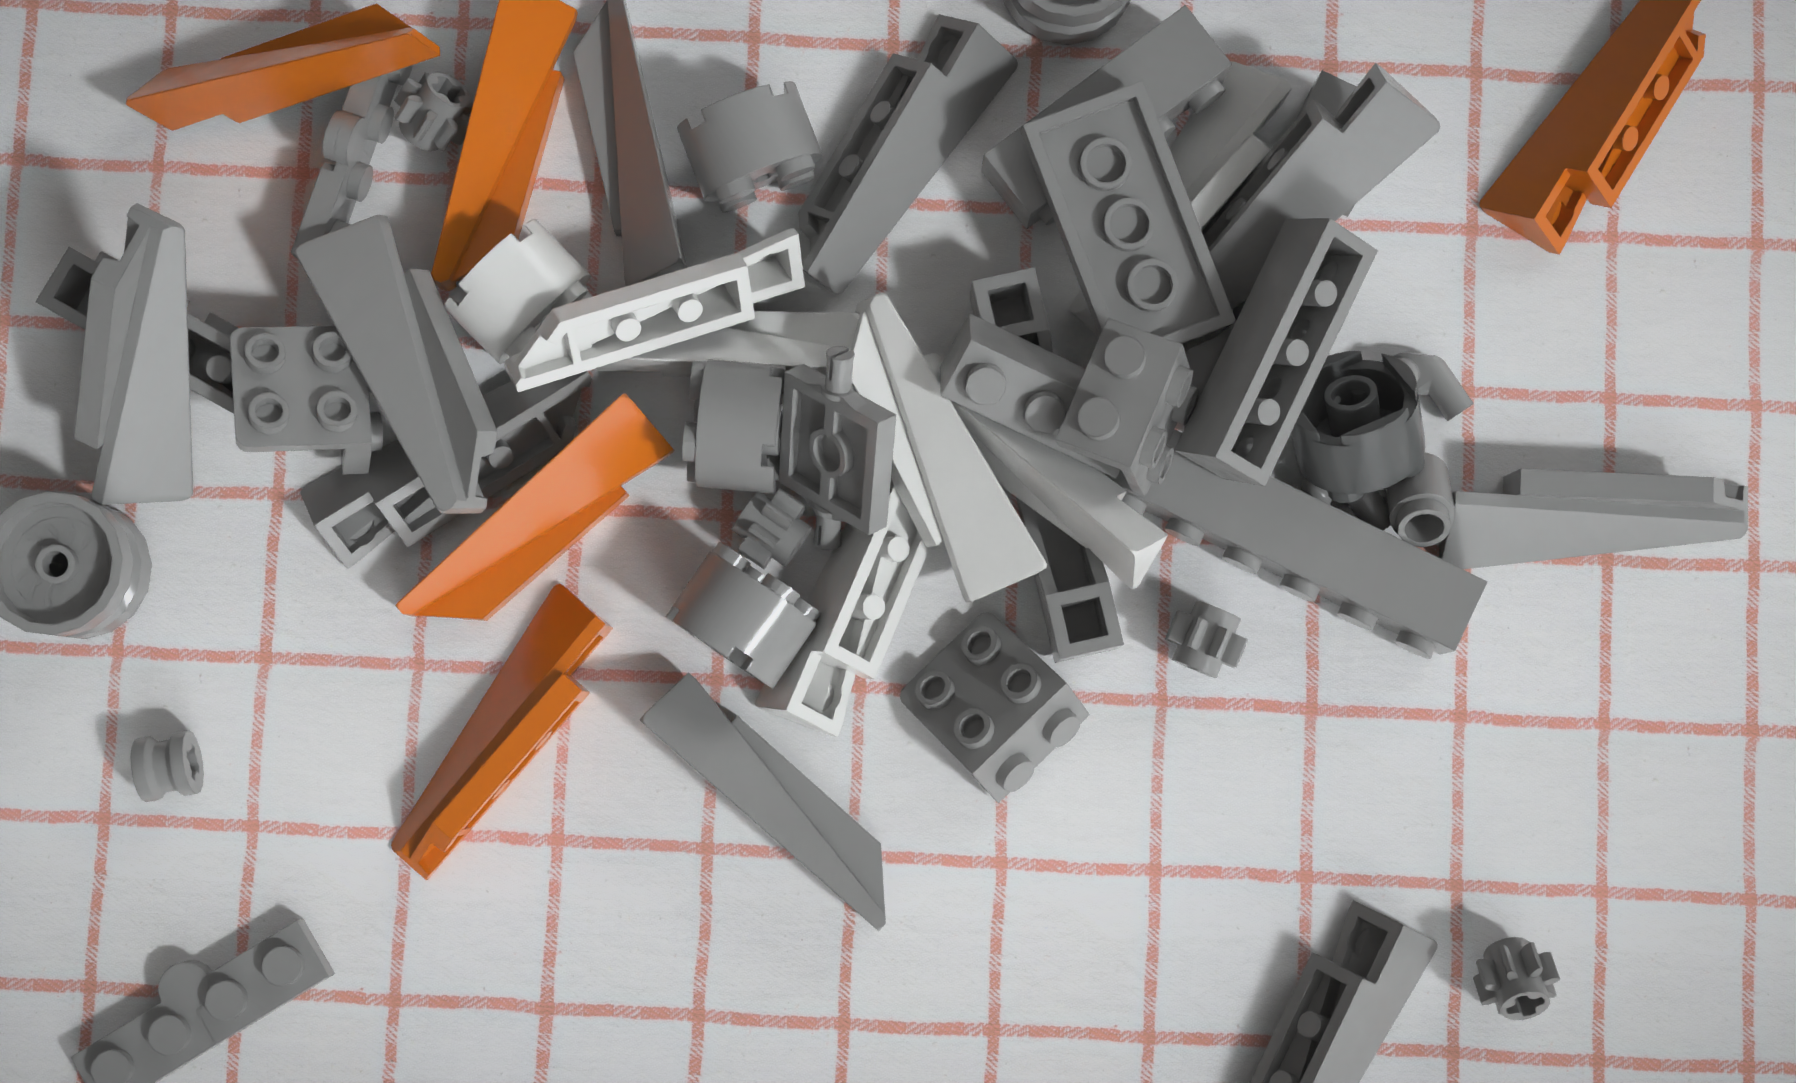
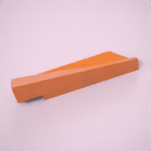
[431,0,578,292]
[1479,0,1706,255]
[126,3,440,131]
[395,393,675,621]
[391,584,613,880]

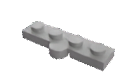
[291,65,413,259]
[70,919,335,1083]

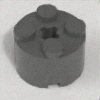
[1291,351,1425,503]

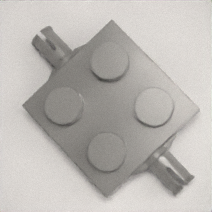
[779,346,896,550]

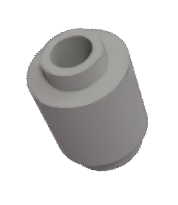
[1385,453,1456,547]

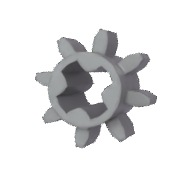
[394,72,473,151]
[732,488,812,569]
[1165,600,1248,678]
[1473,937,1560,1020]

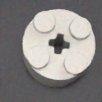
[444,219,593,364]

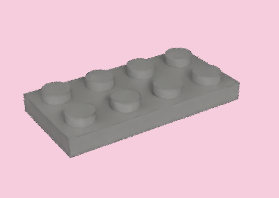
[1020,80,1236,344]

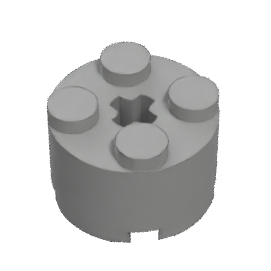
[677,81,823,213]
[682,359,787,494]
[665,542,821,689]

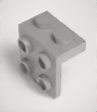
[1056,318,1199,496]
[230,326,383,475]
[900,612,1090,803]

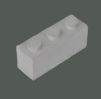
[940,313,1121,478]

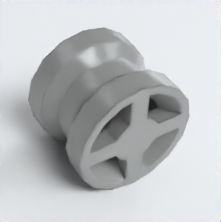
[130,730,204,802]

